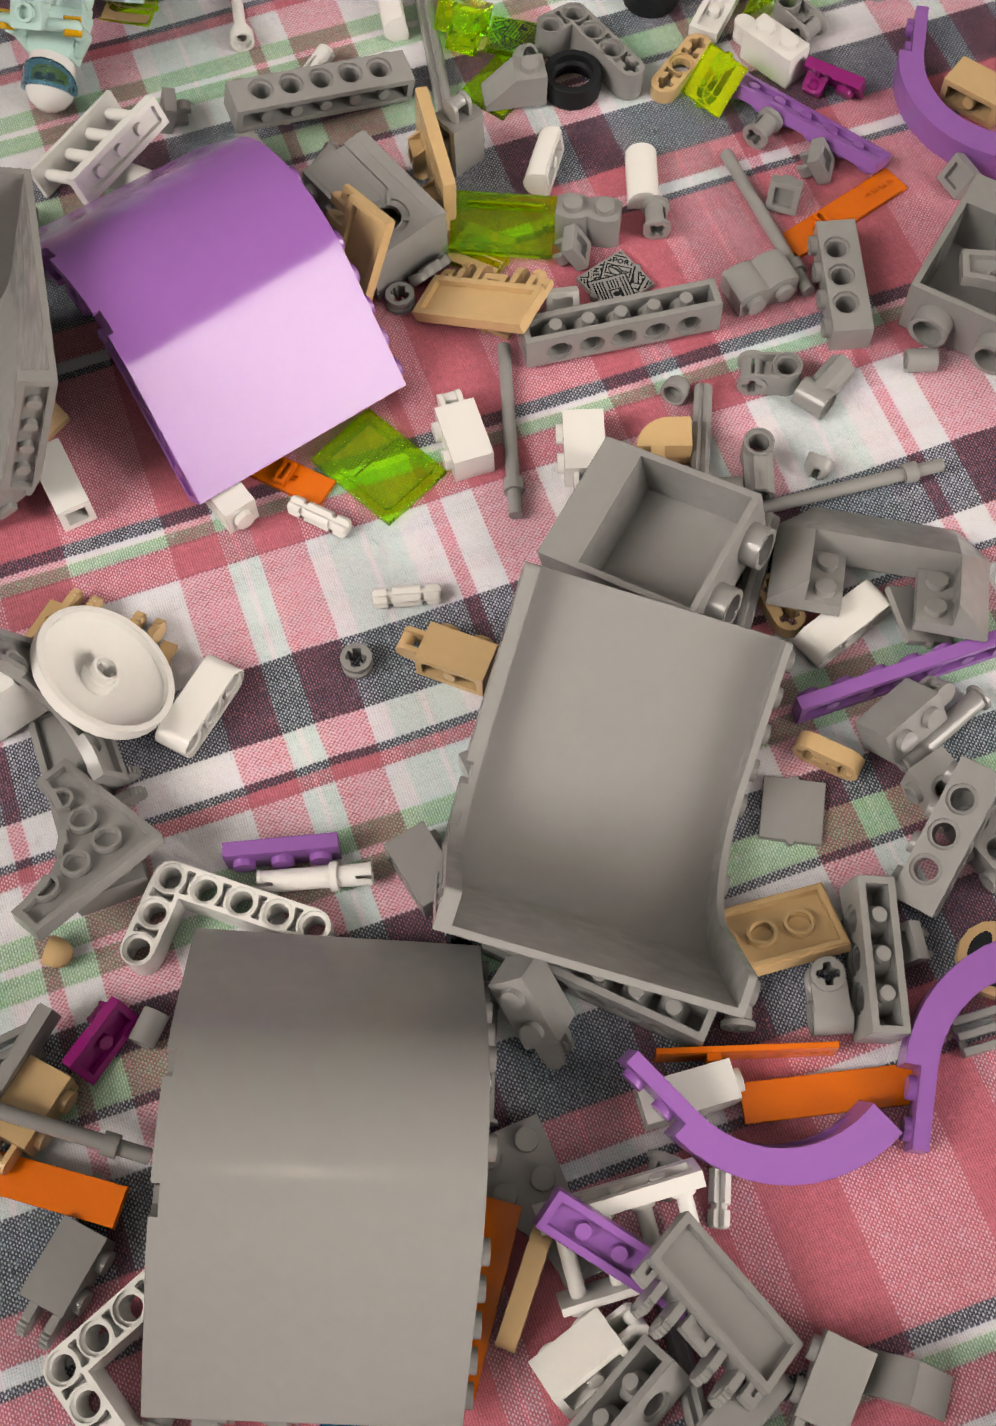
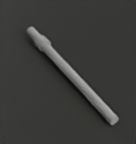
[720,149,815,297]
[497,342,524,519]
[763,458,945,513]
[0,1102,153,1165]

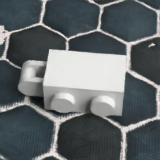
[732,13,811,89]
[431,388,495,482]
[555,408,605,489]
[528,1303,650,1420]

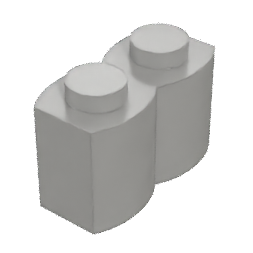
[555,193,622,248]
[720,248,799,316]

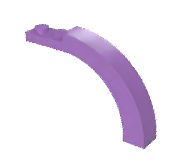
[893,5,996,180]
[897,941,996,1155]
[617,1049,903,1186]

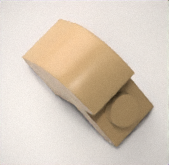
[637,416,693,465]

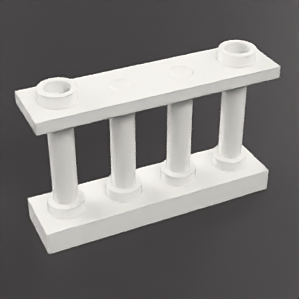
[31,90,169,205]
[532,1157,706,1318]

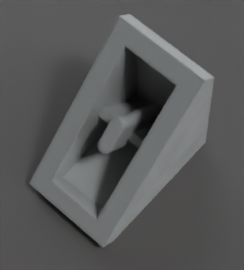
[863,1348,954,1422]

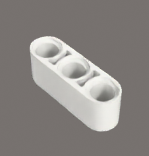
[793,579,892,669]
[155,654,244,758]

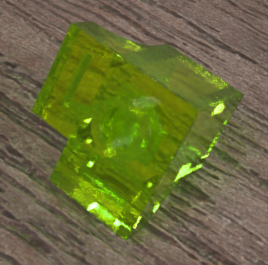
[434,0,493,57]

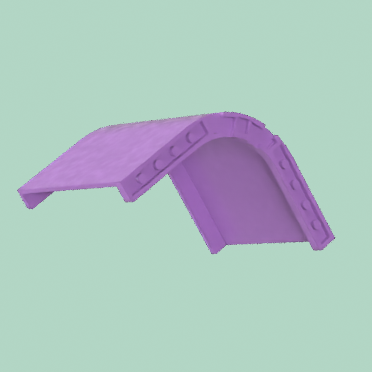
[39,136,406,505]

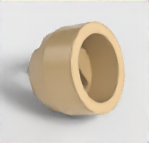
[41,935,74,968]

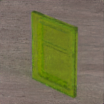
[448,190,557,260]
[311,408,446,526]

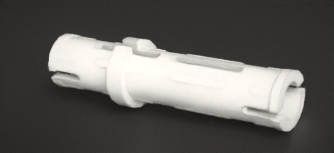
[256,861,374,893]

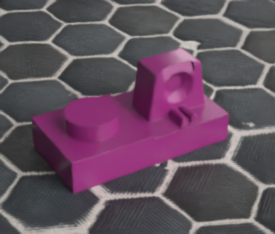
[802,55,866,100]
[61,996,139,1086]

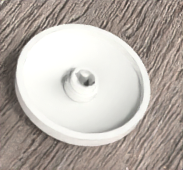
[30,605,175,740]

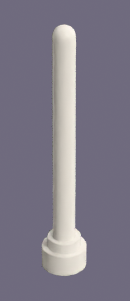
[229,0,255,52]

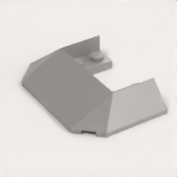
[766,507,990,643]

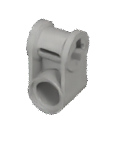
[771,0,828,43]
[736,350,803,397]
[803,956,854,1037]

